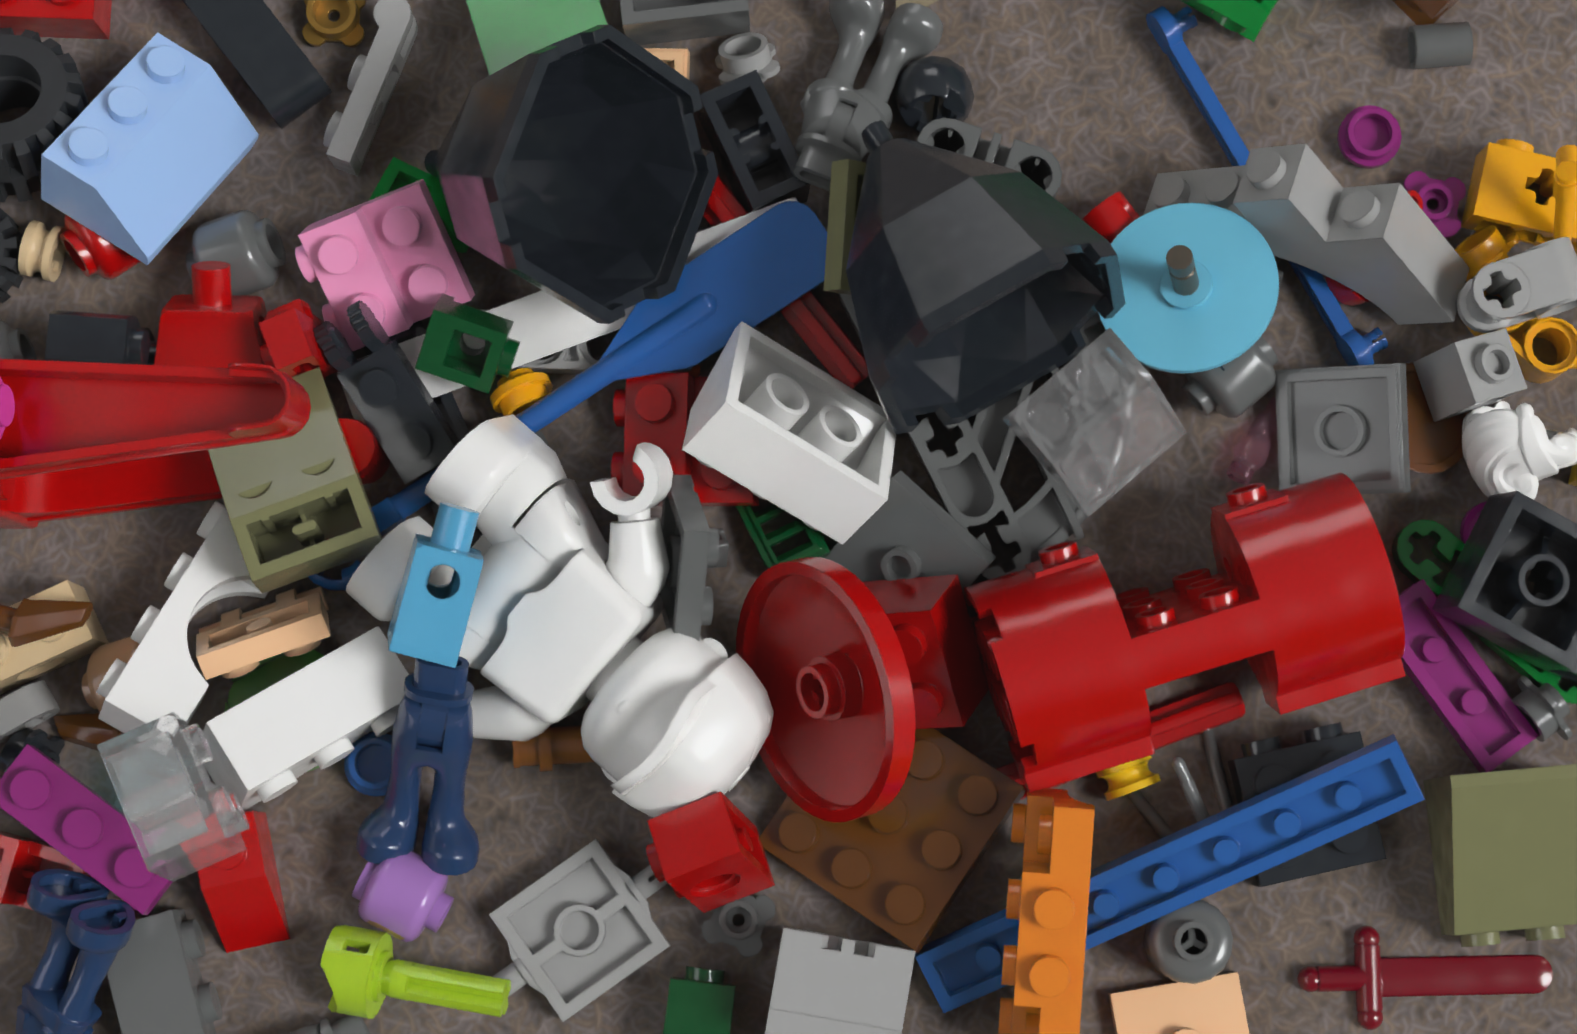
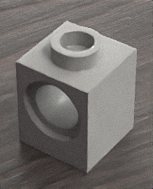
[1413,328,1527,422]

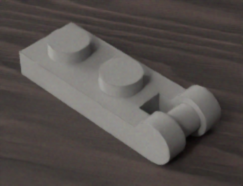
[323,0,418,177]

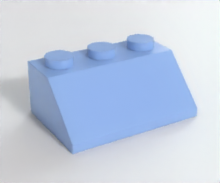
[41,32,259,265]

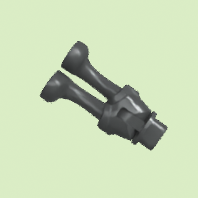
[793,0,944,191]

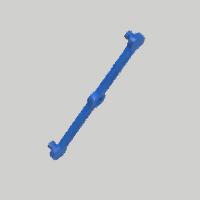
[1146,6,1388,366]

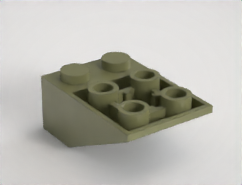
[208,367,383,594]

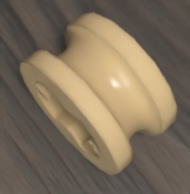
[18,220,66,282]

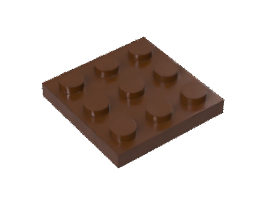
[760,728,1026,953]

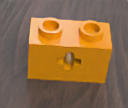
[1461,139,1577,255]

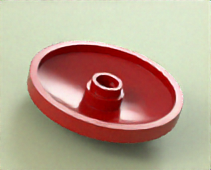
[736,557,916,823]

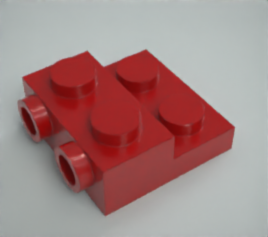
[611,372,759,506]

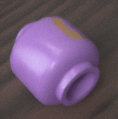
[352,851,454,942]

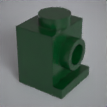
[414,293,520,394]

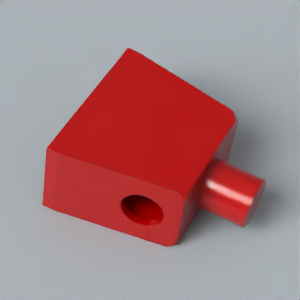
[154,261,267,368]

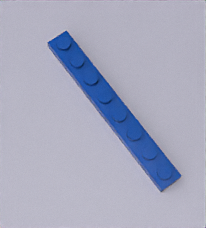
[915,734,1425,1013]

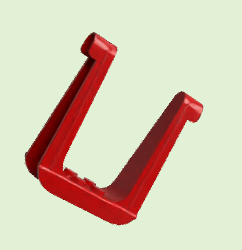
[0,359,390,529]

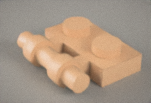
[196,586,331,680]

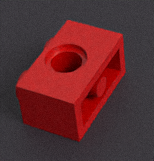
[646,791,775,913]

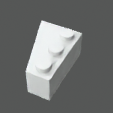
[195,626,409,815]

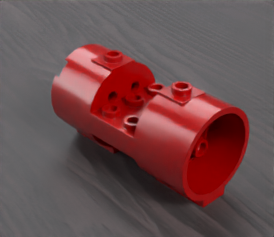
[964,472,1406,793]

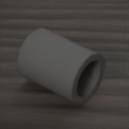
[1407,21,1473,70]

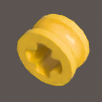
[1096,755,1161,801]

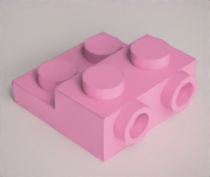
[295,179,475,351]

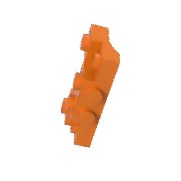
[998,788,1095,1034]

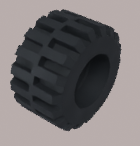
[0,28,89,203]

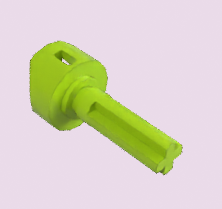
[320,925,511,1019]

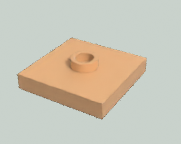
[1108,972,1249,1034]

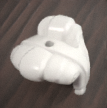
[1462,401,1577,500]

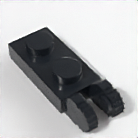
[313,300,460,484]

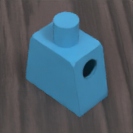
[387,502,484,668]

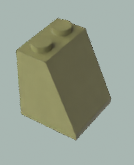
[1423,764,1577,947]

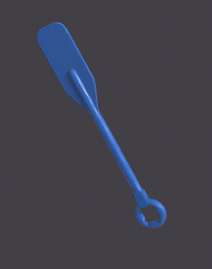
[308,201,827,591]

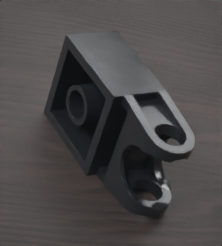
[1432,491,1577,683]

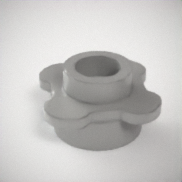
[715,32,780,85]

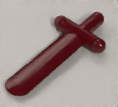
[1297,926,1553,1030]

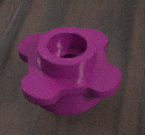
[1403,171,1466,238]

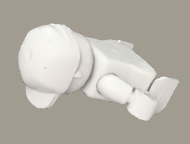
[346,414,774,817]

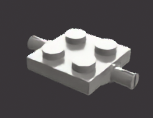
[489,839,671,1022]

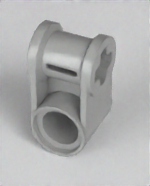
[1456,237,1577,333]

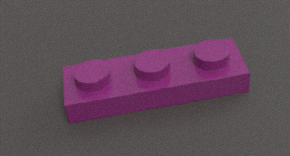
[1399,579,1538,773]
[0,744,188,915]

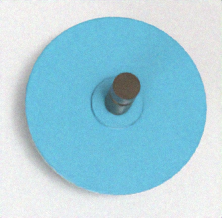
[1098,203,1279,374]

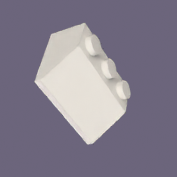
[682,321,896,545]

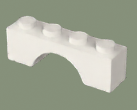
[96,501,269,758]

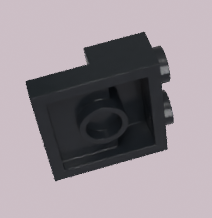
[1227,722,1387,887]

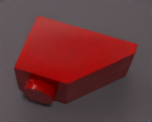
[189,811,291,953]

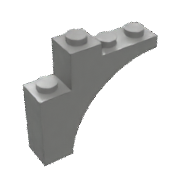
[1143,144,1470,325]

